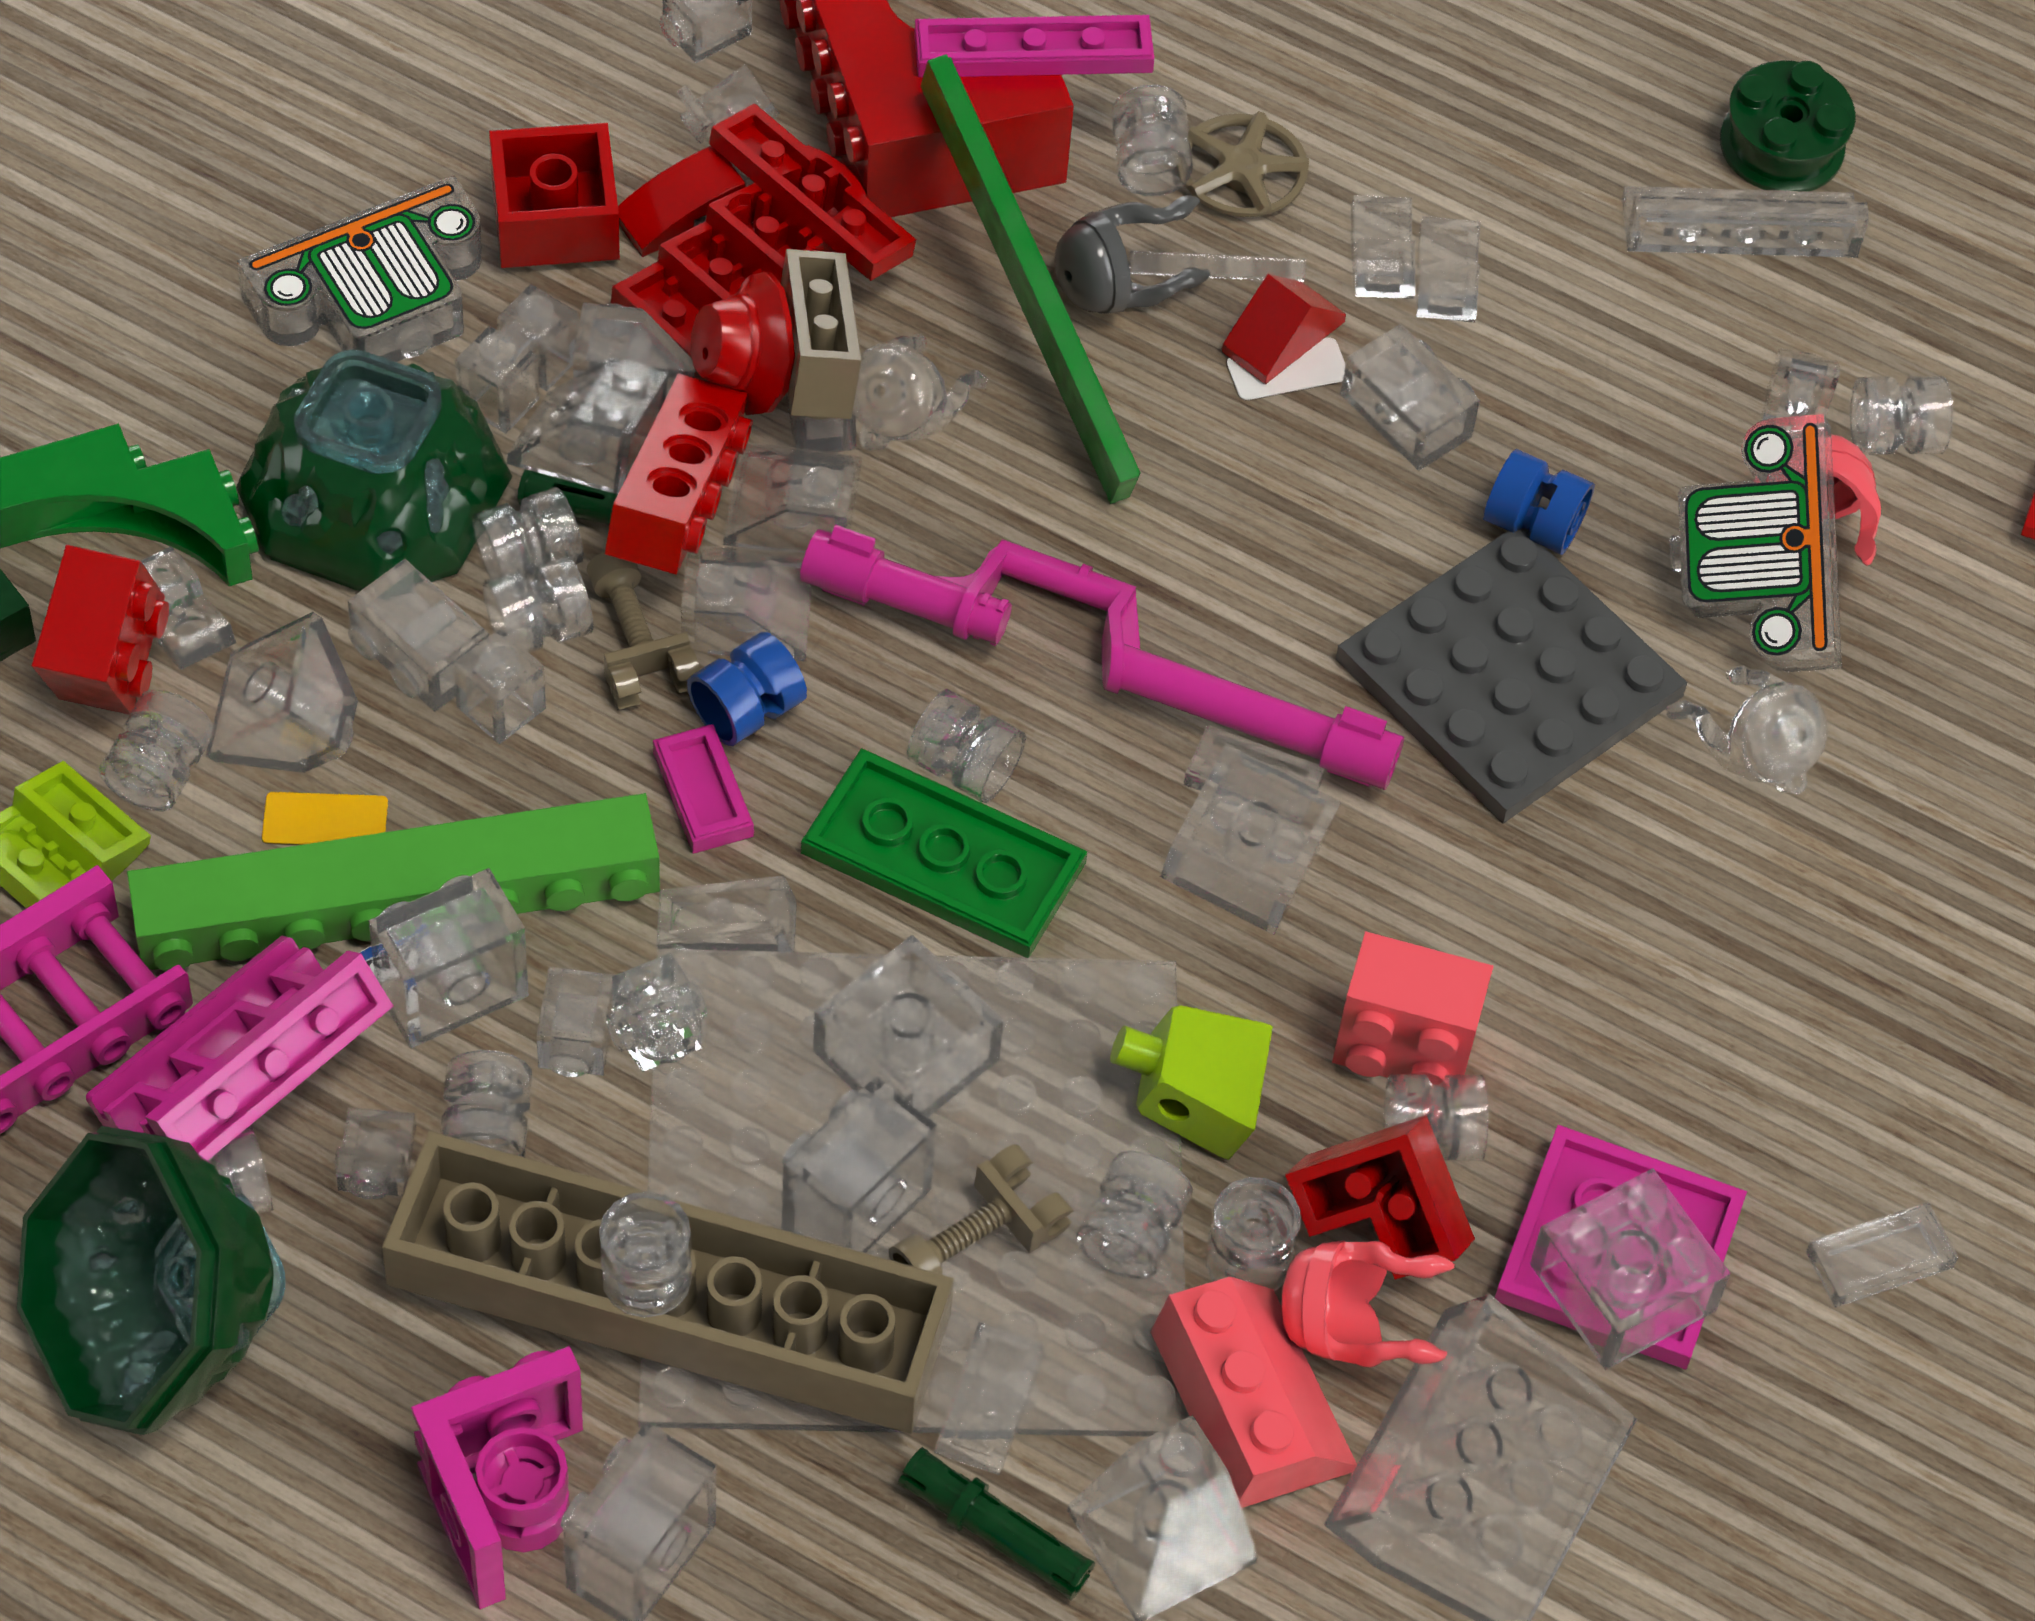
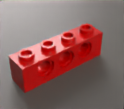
[605,373,753,575]

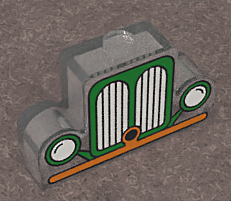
[237,175,482,363]
[1669,414,1842,672]

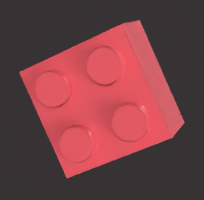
[1332,931,1493,1097]

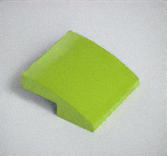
[0,761,151,909]

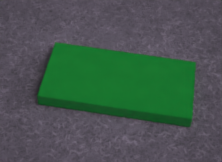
[801,748,1088,959]

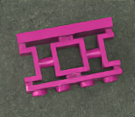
[86,936,394,1161]

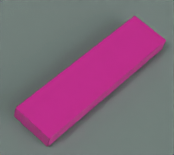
[914,15,1155,77]

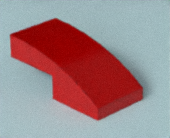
[618,146,745,257]

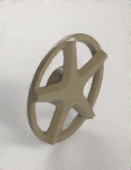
[1178,111,1309,217]

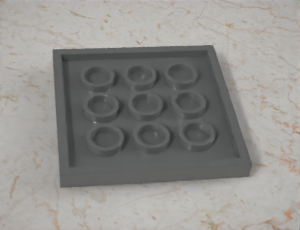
[1336,528,1688,824]

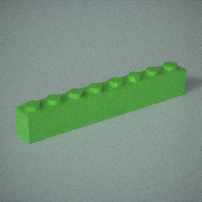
[127,793,660,971]

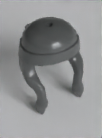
[1055,195,1211,314]

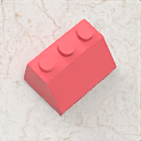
[1150,1277,1358,1511]

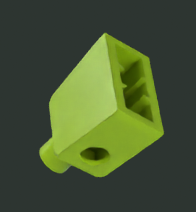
[1110,1005,1273,1160]

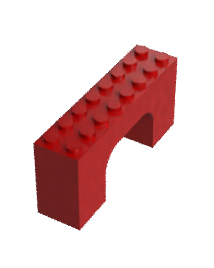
[780,0,1074,217]

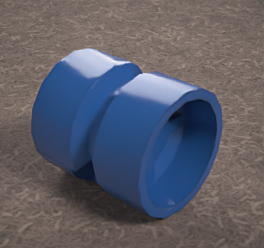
[1483,449,1595,555]
[687,632,807,746]

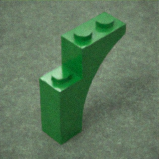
[0,423,259,586]

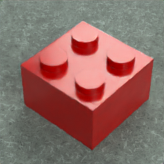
[489,123,620,268]
[32,545,169,715]

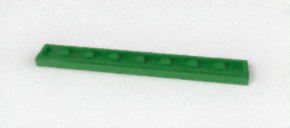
[920,54,1141,504]

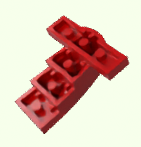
[610,103,916,373]

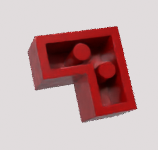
[1285,1115,1475,1280]

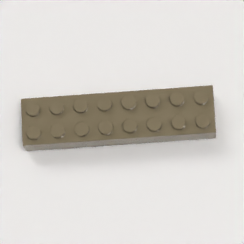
[382,1131,954,1434]

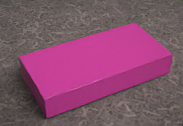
[653,724,754,854]

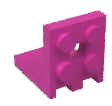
[411,1346,583,1610]

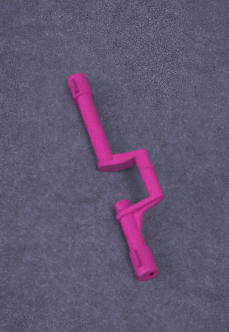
[800,525,1404,790]

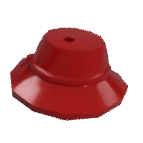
[691,272,795,415]

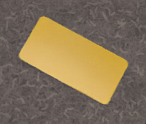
[262,792,388,845]

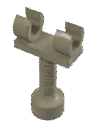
[586,551,700,710]
[889,1144,1074,1275]

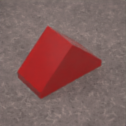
[1222,273,1346,385]

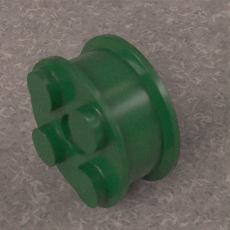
[1720,60,1856,194]

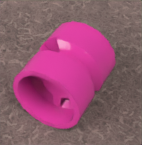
[475,1427,570,1552]

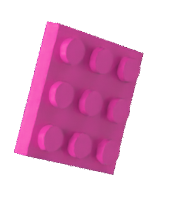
[1494,1125,1747,1370]

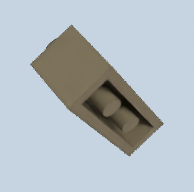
[781,249,861,420]

